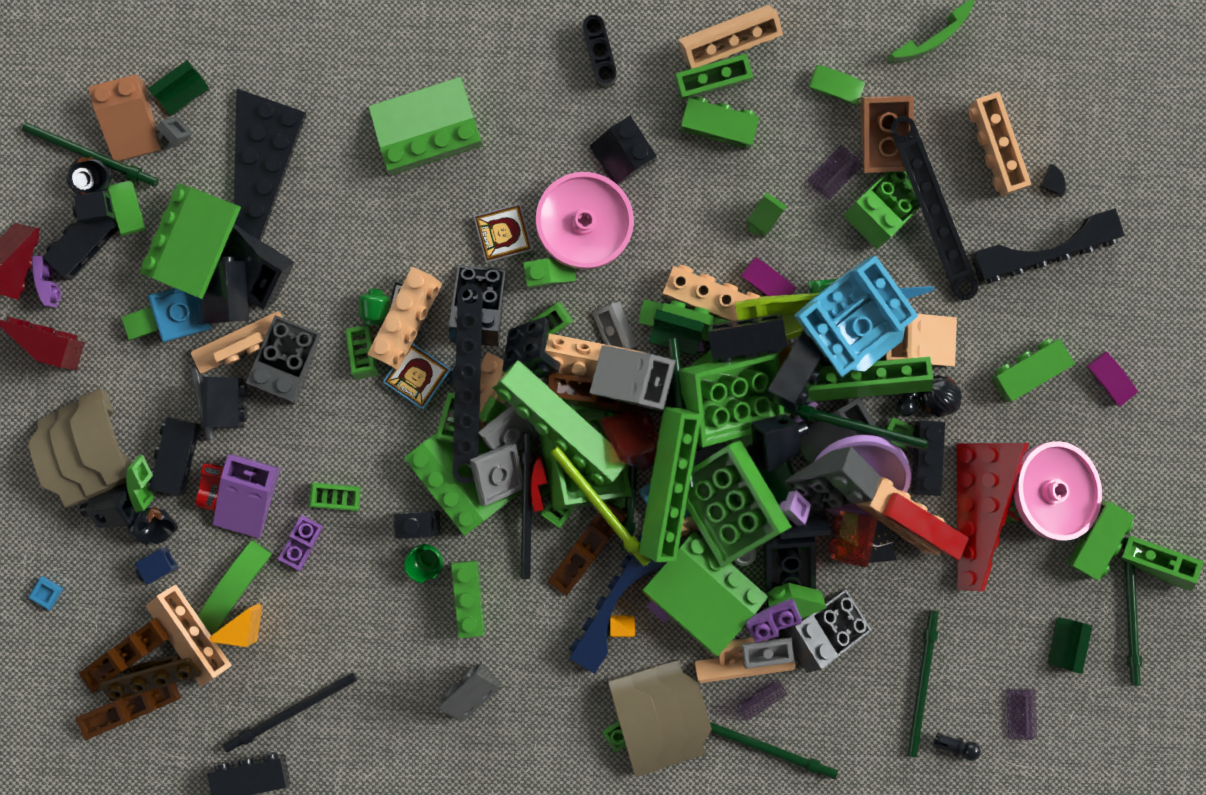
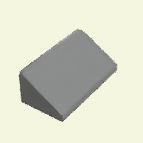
[592,302,637,349]
[742,637,794,669]

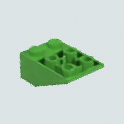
[843,171,920,250]

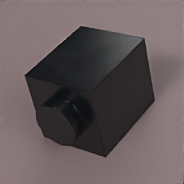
[72,191,115,224]

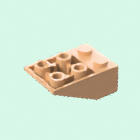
[881,314,957,366]

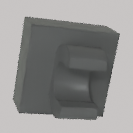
[156,117,192,149]

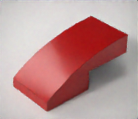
[531,456,548,512]

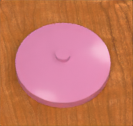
[535,172,634,270]
[1014,442,1102,541]

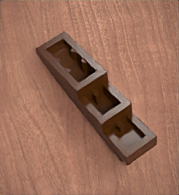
[548,373,643,417]
[547,501,627,596]
[78,618,170,693]
[75,683,182,741]

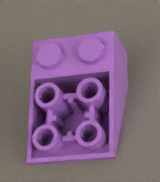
[213,454,281,539]

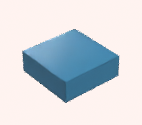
[28,576,64,610]

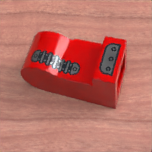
[195,463,224,512]

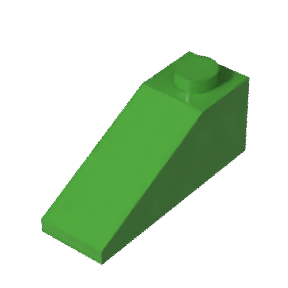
[1122,536,1204,591]

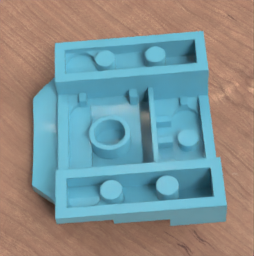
[794,256,918,377]

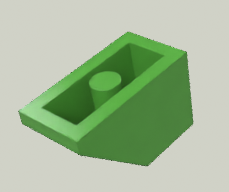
[745,192,787,237]
[523,258,576,289]
[766,583,827,619]

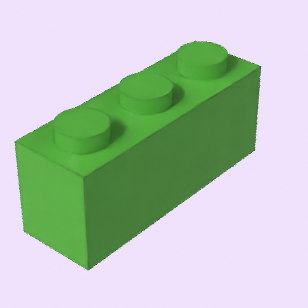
[674,53,753,102]
[680,96,759,150]
[991,338,1075,402]
[1066,501,1135,581]
[451,560,485,638]

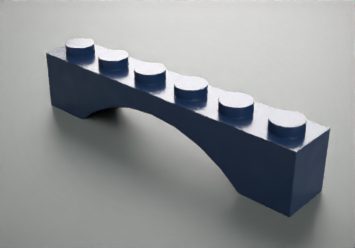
[568,533,664,674]

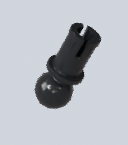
[897,392,919,417]
[933,732,981,761]

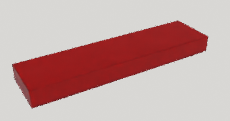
[883,493,969,560]

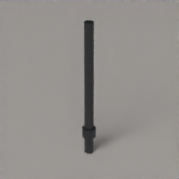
[520,432,535,579]
[223,672,357,753]

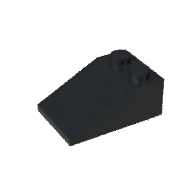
[763,535,816,607]

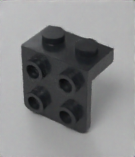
[502,317,560,378]

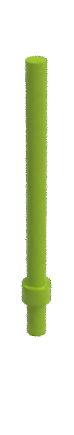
[550,446,651,566]

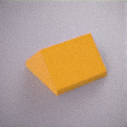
[209,603,262,647]

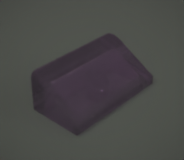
[808,145,862,200]
[737,679,787,721]
[1006,688,1037,740]

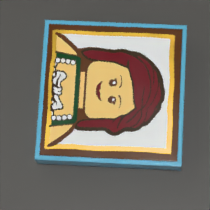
[383,343,451,410]

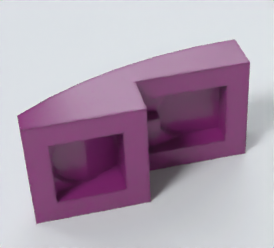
[741,257,796,296]
[1087,351,1138,407]

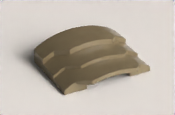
[28,388,131,508]
[608,660,712,777]

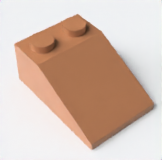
[88,74,162,162]
[860,95,914,173]

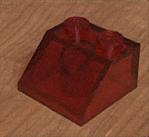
[600,410,659,472]
[828,510,878,568]

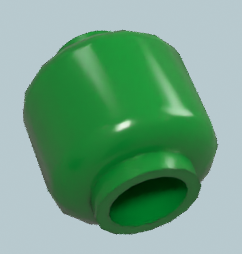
[358,288,391,325]

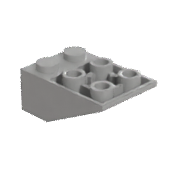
[590,345,676,412]

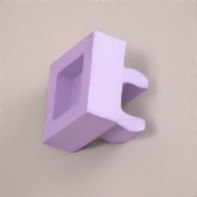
[779,490,811,526]

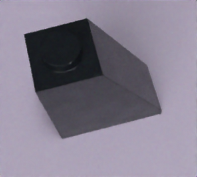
[198,257,249,324]

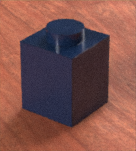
[135,547,179,585]

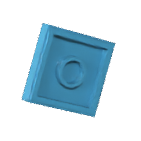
[148,288,211,343]

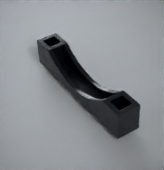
[970,208,1125,284]

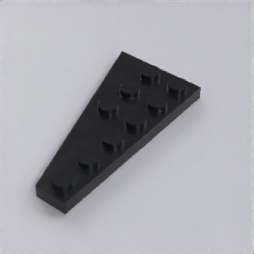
[234,88,307,241]

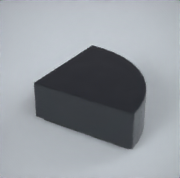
[1040,164,1066,197]

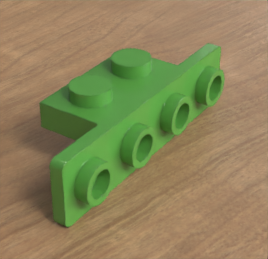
[638,300,731,341]

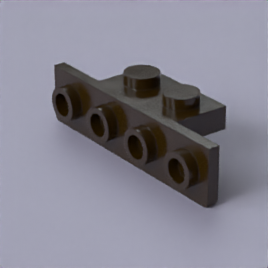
[99,653,201,701]

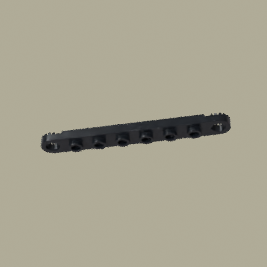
[890,116,978,300]
[453,284,483,484]

